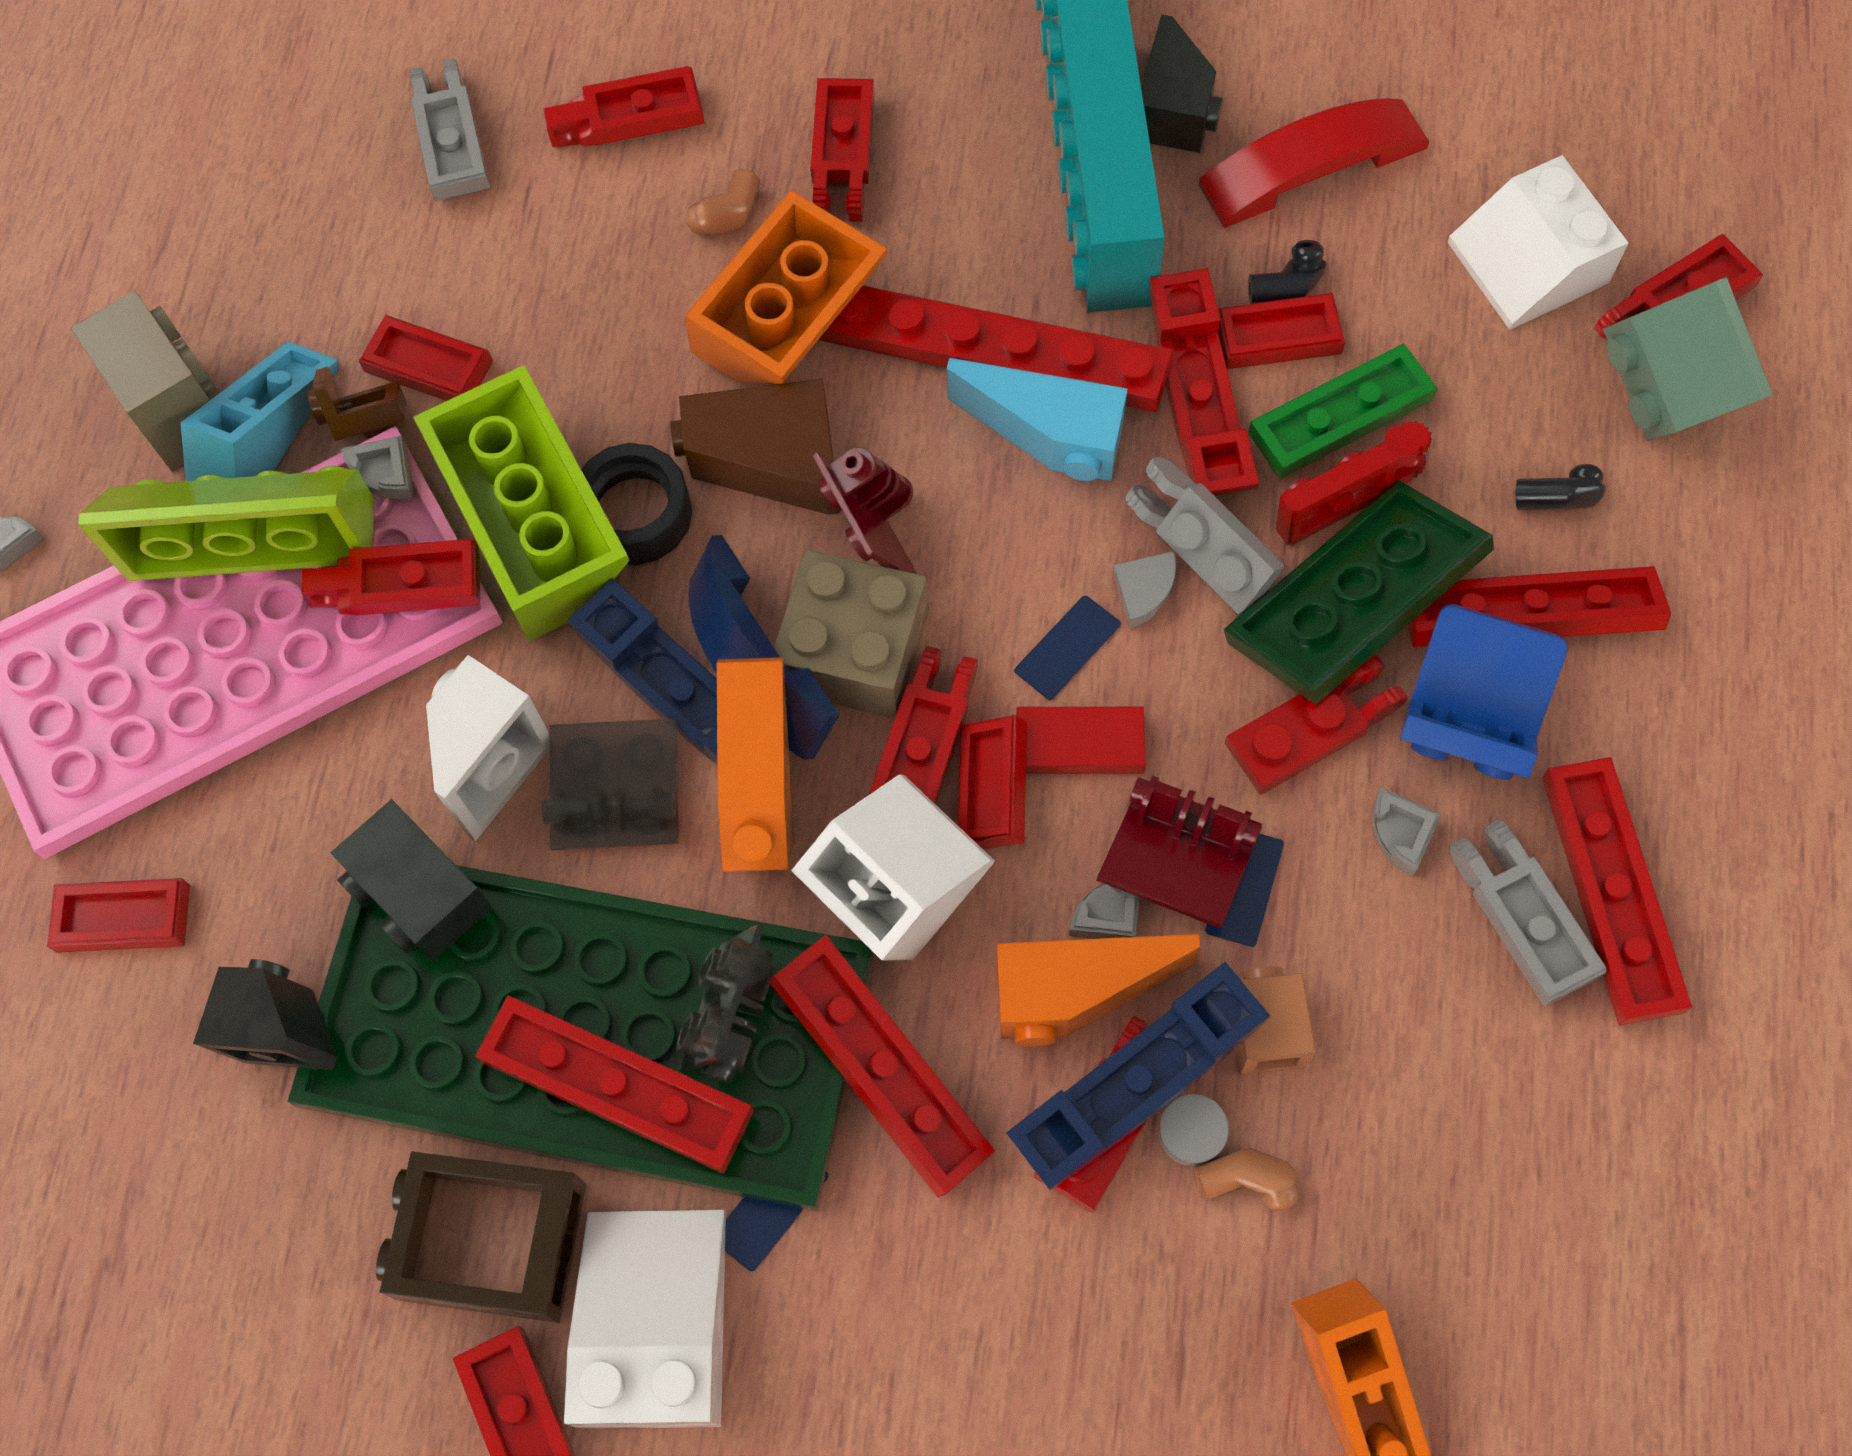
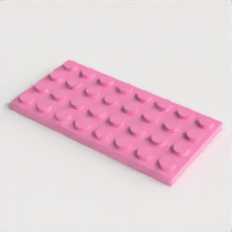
[0,426,503,859]

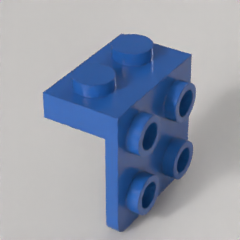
[1400,604,1568,780]

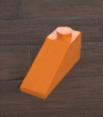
[717,657,794,872]
[997,934,1200,1047]
[1291,1278,1431,1456]

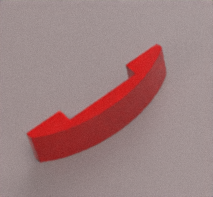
[1199,98,1429,228]
[1149,268,1259,496]

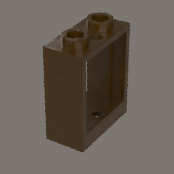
[376,1151,586,1323]

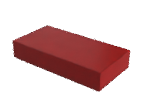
[1218,293,1345,369]
[359,314,493,401]
[1016,706,1145,774]
[958,715,1027,850]
[47,878,190,953]

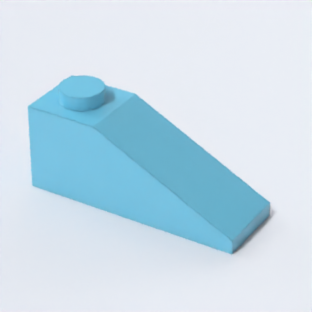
[180,341,339,481]
[947,358,1128,481]

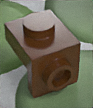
[307,366,406,441]

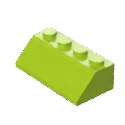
[413,365,630,642]
[78,466,375,581]

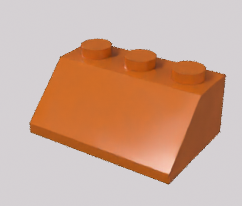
[684,190,887,384]

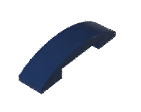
[688,535,839,760]
[567,578,718,765]
[1006,962,1270,1191]

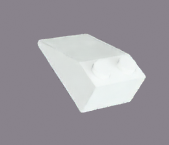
[564,1210,726,1429]

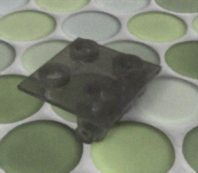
[542,718,679,850]
[677,924,776,1084]

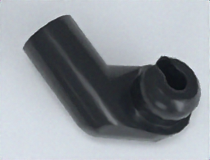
[1248,240,1326,304]
[1516,464,1606,510]

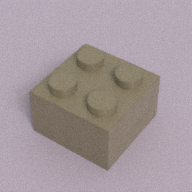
[70,290,219,473]
[774,549,929,718]

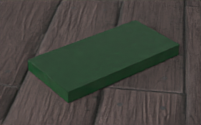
[1224,480,1494,705]

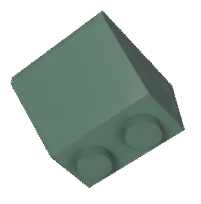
[1603,277,1773,441]

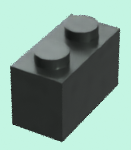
[330,799,493,962]

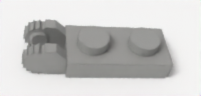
[409,59,490,201]
[1125,456,1285,616]
[1449,820,1607,1007]

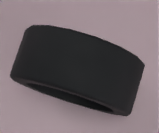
[581,443,693,565]

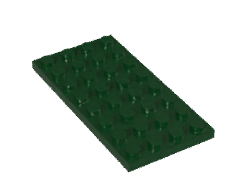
[287,865,874,1212]

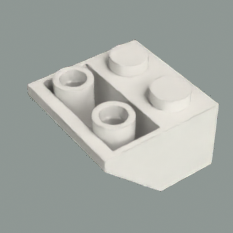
[791,774,995,961]

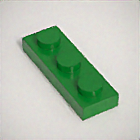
[1248,343,1437,479]

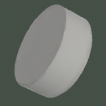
[1158,1094,1229,1167]

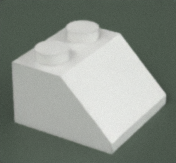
[1447,155,1628,330]
[426,655,555,841]

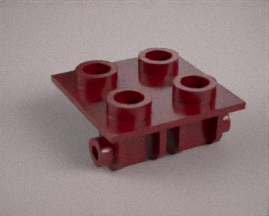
[812,448,917,574]
[1096,775,1262,929]

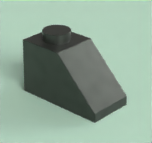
[1141,14,1223,153]
[193,959,337,1070]

